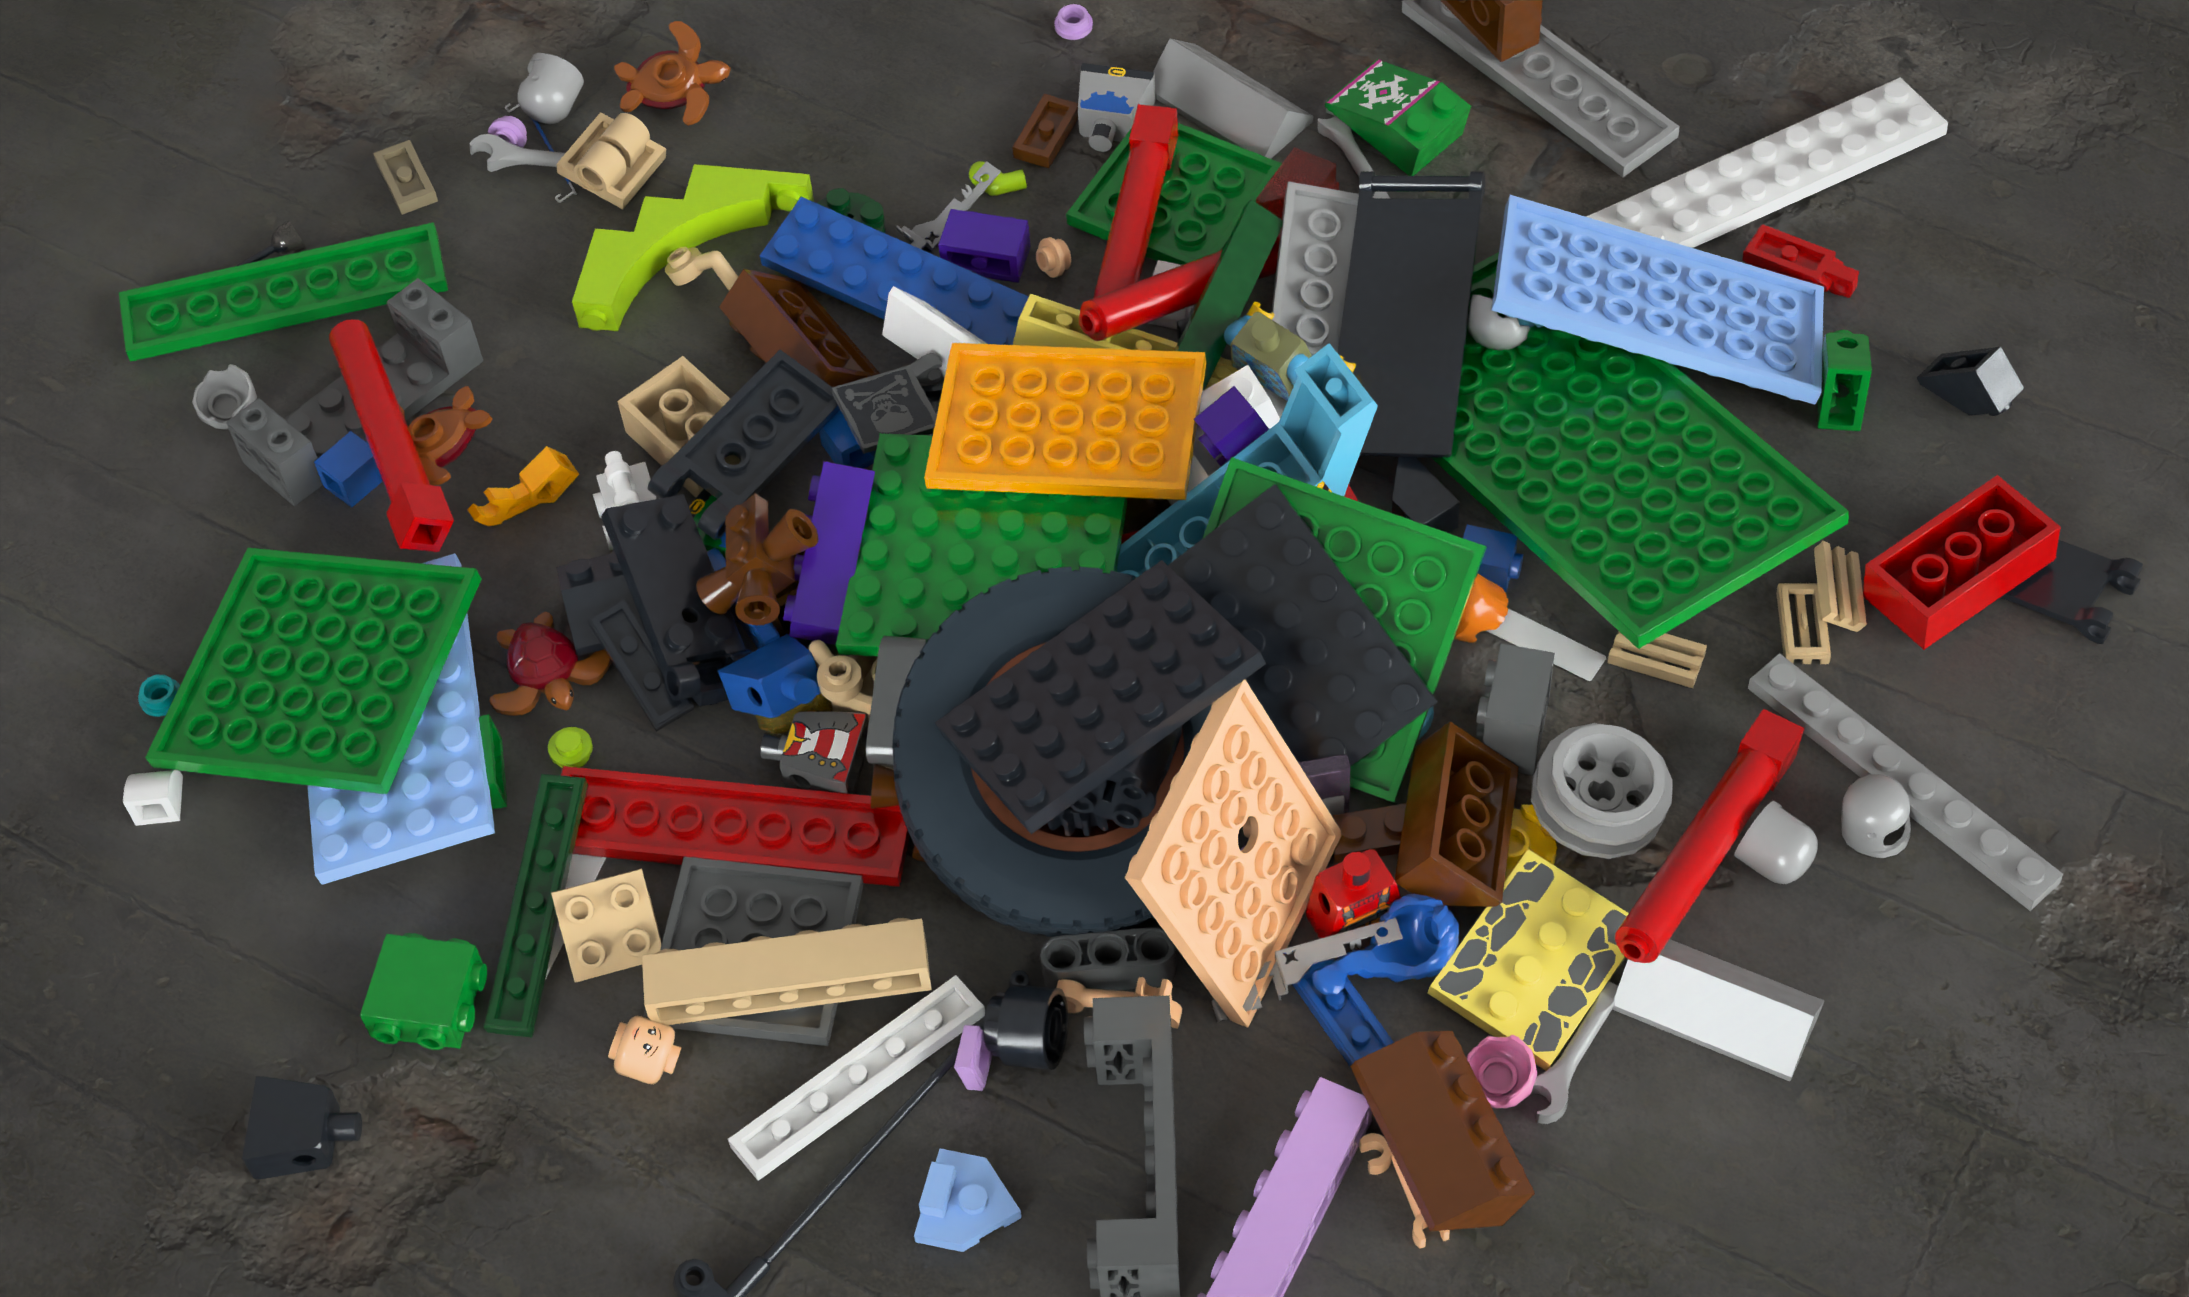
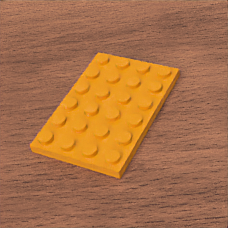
[924,343,1206,500]

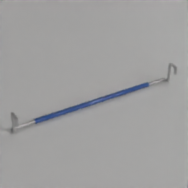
[505,103,577,203]

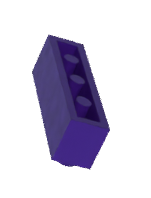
[783,461,875,645]

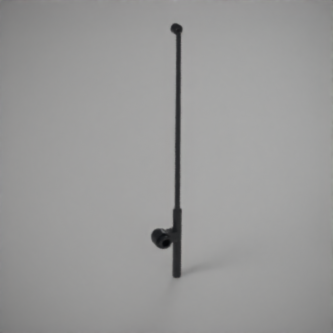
[673,970,1029,1297]

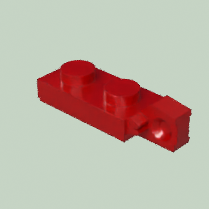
[1742,224,1859,298]

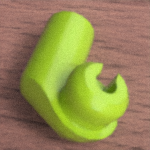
[969,161,1027,196]

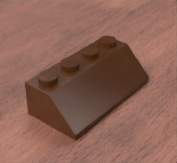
[719,269,880,387]
[1395,722,1519,907]
[1350,1031,1535,1231]

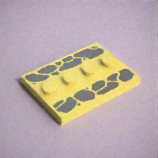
[1428,849,1629,1071]

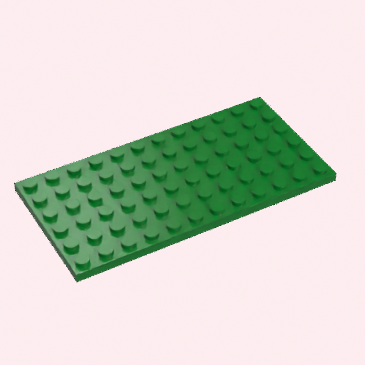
[1431,252,1849,649]

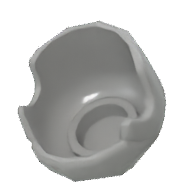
[1467,295,1529,350]
[192,364,257,429]

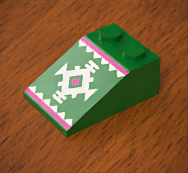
[1324,59,1471,176]

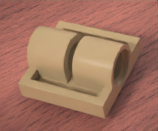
[557,112,666,209]
[551,868,662,982]

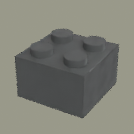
[1475,643,1555,776]

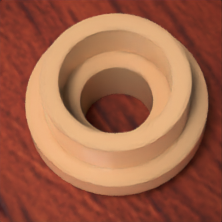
[1036,237,1071,278]

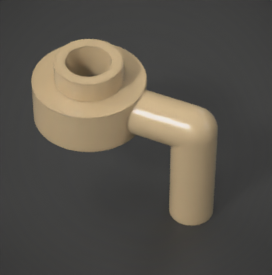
[665,246,738,291]
[809,640,863,702]

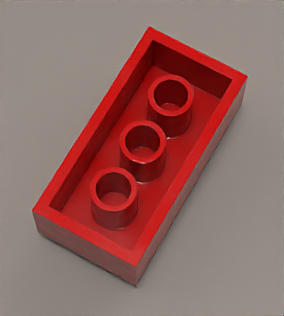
[1863,475,2061,650]

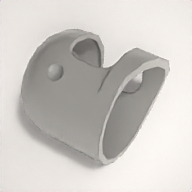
[517,53,584,124]
[1841,774,1911,858]
[1734,800,1818,884]

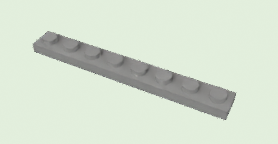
[1748,653,2063,911]

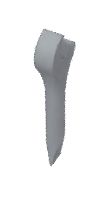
[1318,108,1390,198]
[469,134,565,172]
[1531,981,1618,1124]

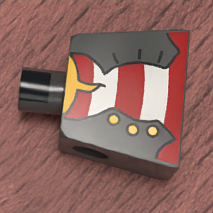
[760,712,869,794]

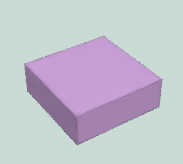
[954,1025,993,1091]

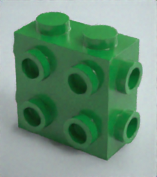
[360,933,487,1050]

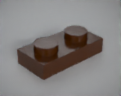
[1012,94,1078,168]
[1331,803,1406,864]

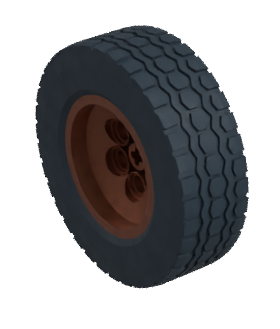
[892,567,1212,937]

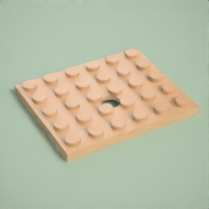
[1125,680,1341,1028]

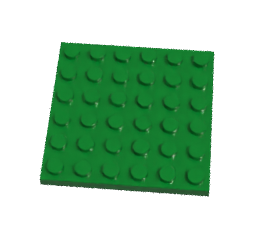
[836,433,1128,656]
[1202,457,1487,802]
[145,548,482,794]

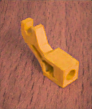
[467,446,579,526]

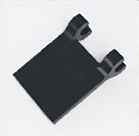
[2000,540,2143,644]

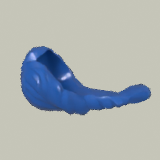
[1312,894,1459,996]

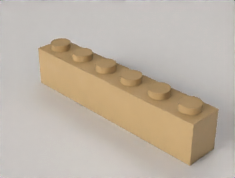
[642,918,932,1025]

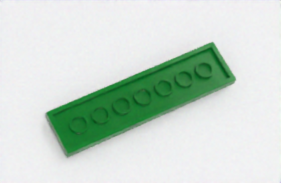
[119,222,448,362]

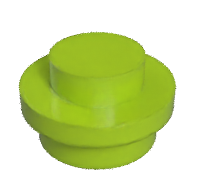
[548,727,593,768]

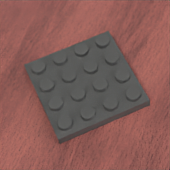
[643,856,864,1046]

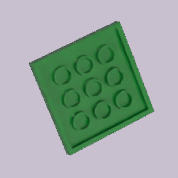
[1066,123,1283,265]

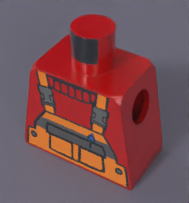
[1306,849,1401,939]

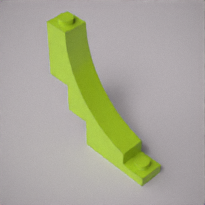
[572,164,814,331]

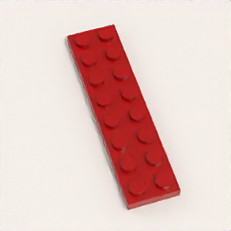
[561,766,910,887]

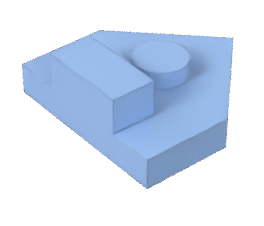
[914,1148,1022,1252]

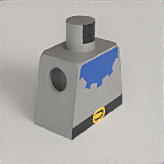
[1078,63,1156,152]

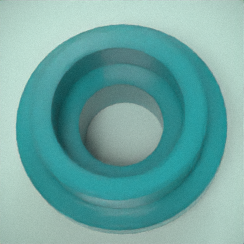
[138,674,180,717]

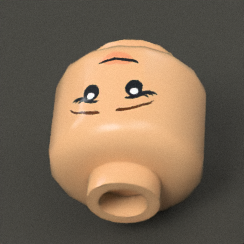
[608,1016,682,1084]

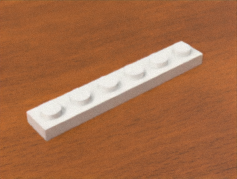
[728,975,985,1181]

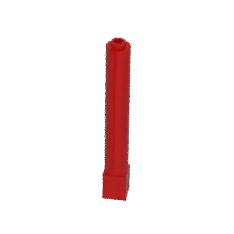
[1093,104,1178,298]
[1079,231,1281,341]
[329,319,454,552]
[1615,709,1805,963]

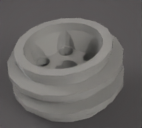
[1531,723,1673,859]

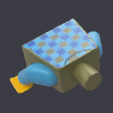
[1224,302,1356,401]

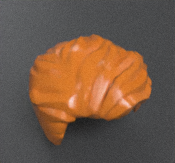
[1454,574,1508,643]

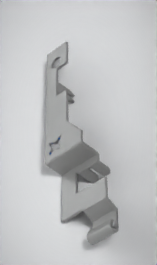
[896,161,1001,251]
[1211,918,1403,1022]

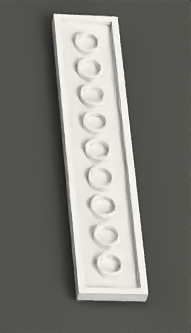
[1586,77,1948,248]

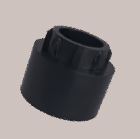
[984,985,1068,1070]

